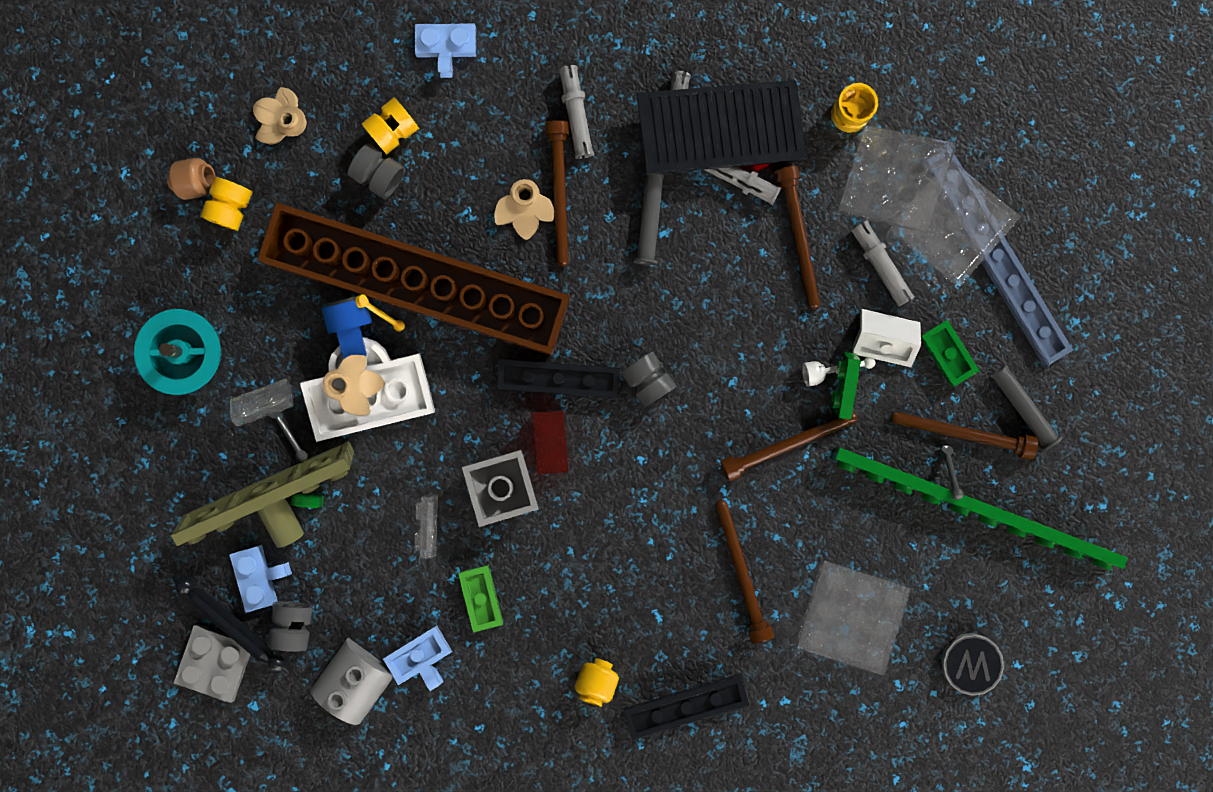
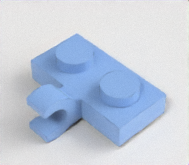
[415,24,476,78]
[229,545,292,613]
[383,626,452,691]

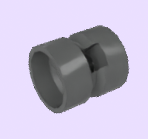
[347,143,405,200]
[621,352,677,408]
[267,601,313,652]

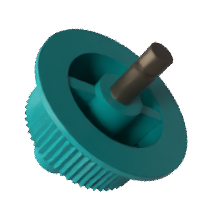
[134,309,221,395]

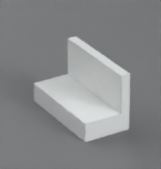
[853,309,921,367]

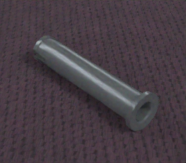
[634,173,664,265]
[991,365,1063,451]

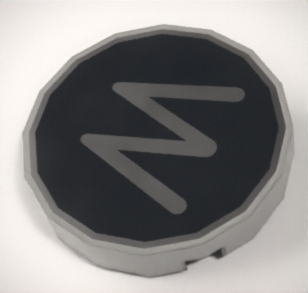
[941,633,1004,696]

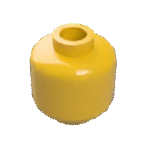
[575,658,619,707]

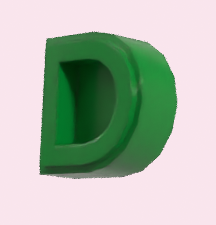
[289,492,324,508]

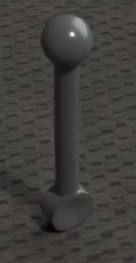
[268,407,308,462]
[940,445,963,500]

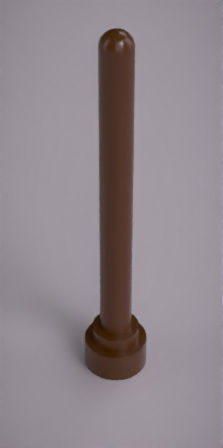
[545,121,569,267]
[774,166,820,310]
[720,412,858,482]
[891,412,1038,460]
[716,500,775,644]

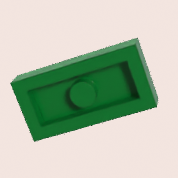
[921,320,979,387]
[831,352,861,420]

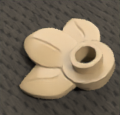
[253,87,307,144]
[494,179,554,240]
[323,355,386,416]

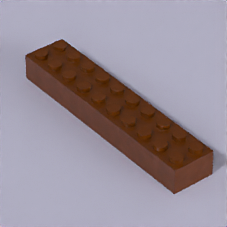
[257,202,571,356]

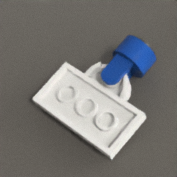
[300,297,435,442]

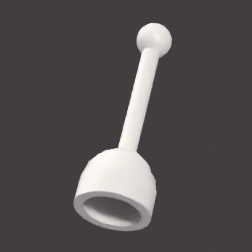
[802,357,875,387]

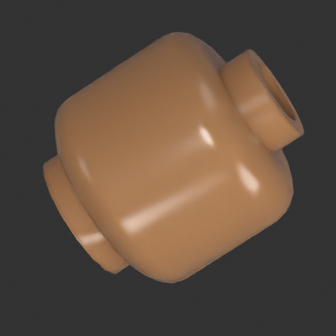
[167,158,216,200]

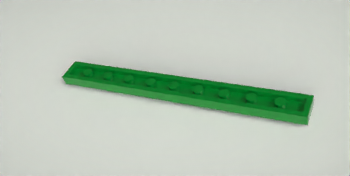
[830,447,1128,571]

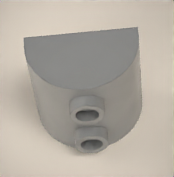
[462,450,539,527]
[310,638,393,725]

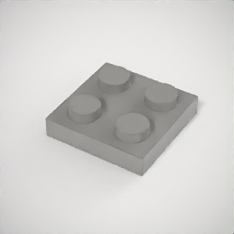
[174,624,250,703]

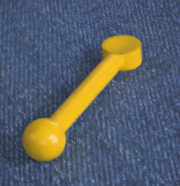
[355,295,405,332]

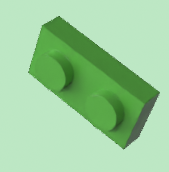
[458,564,503,633]

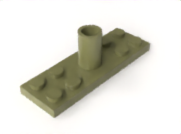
[171,441,354,548]

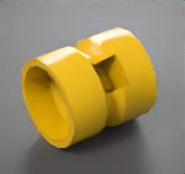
[831,83,878,133]
[361,97,419,155]
[200,177,253,231]

